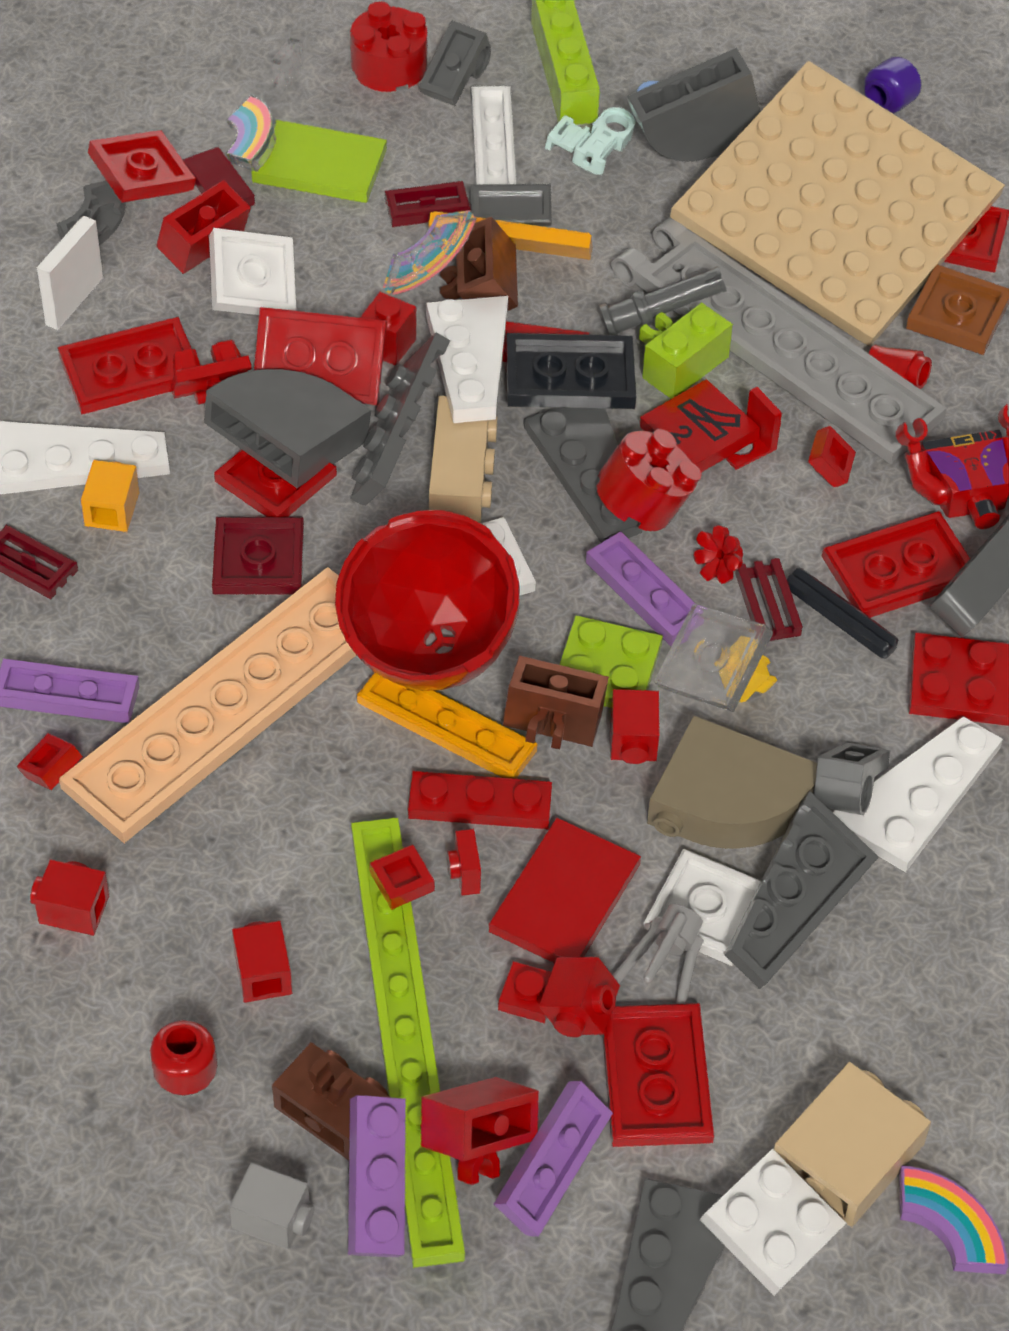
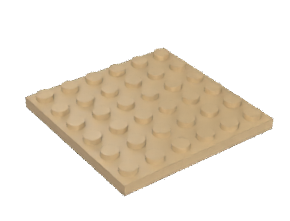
[670,61,1005,346]

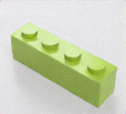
[531,0,600,125]

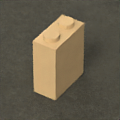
[774,1062,931,1227]

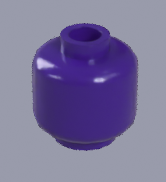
[864,57,922,114]

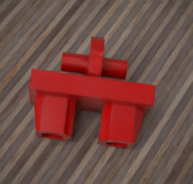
[171,340,252,405]

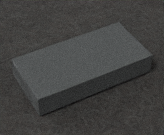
[471,184,552,226]

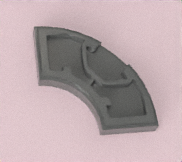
[57,180,126,245]

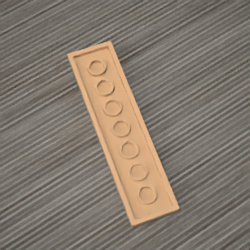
[59,567,356,843]

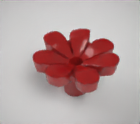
[694,525,743,584]

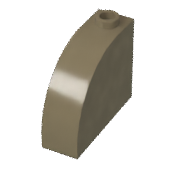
[647,716,817,849]

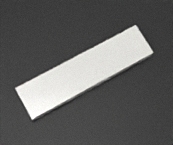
[472,86,516,184]

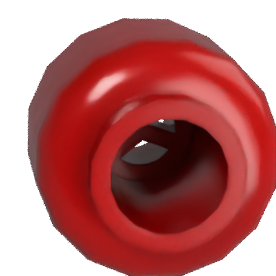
[150,1020,218,1096]

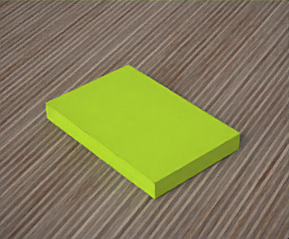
[251,119,387,203]

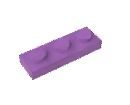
[586,531,707,647]
[0,658,139,723]
[494,1081,613,1236]
[348,1095,405,1257]

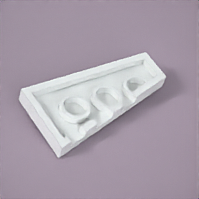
[426,296,508,423]
[0,421,170,494]
[833,717,1003,872]

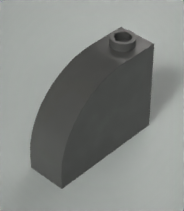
[627,48,760,162]
[204,369,371,488]

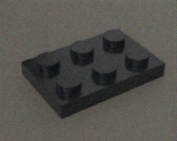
[506,333,636,409]

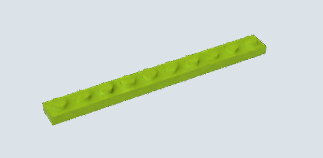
[351,818,465,1268]

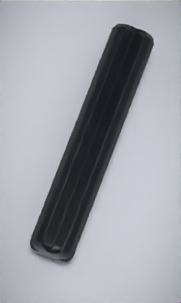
[787,568,899,659]

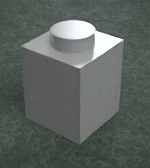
[229,1163,314,1250]

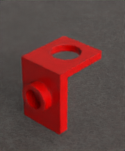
[726,386,782,470]

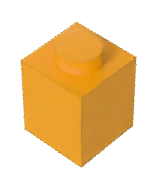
[81,460,139,532]

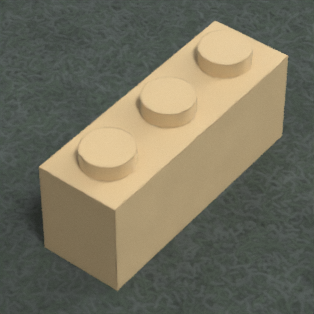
[429,396,498,523]

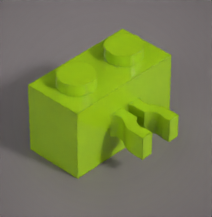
[639,303,733,399]

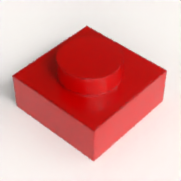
[808,426,856,487]
[16,733,83,790]
[447,829,481,896]
[370,844,435,910]
[498,961,551,1024]

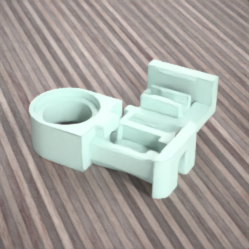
[545,107,635,175]

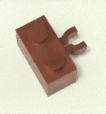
[440,216,518,311]
[503,656,609,750]
[272,1042,390,1160]

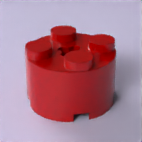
[350,1,428,92]
[596,429,702,531]

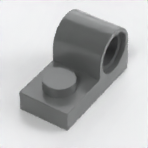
[418,20,491,106]
[814,743,890,815]

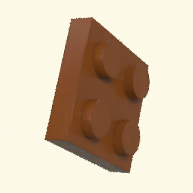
[906,264,1009,355]

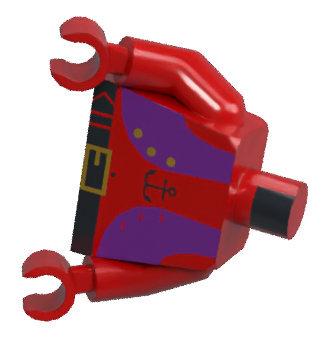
[895,404,1009,529]

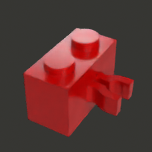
[156,180,251,274]
[421,1077,539,1185]

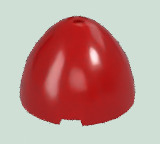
[335,510,520,691]

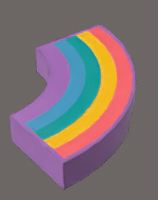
[899,1165,1008,1274]

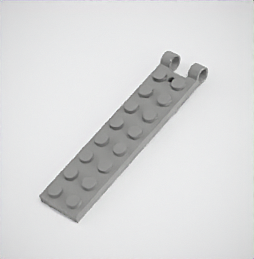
[612,217,947,464]

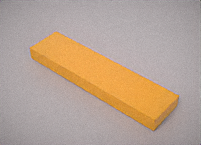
[429,211,593,260]
[357,673,537,779]

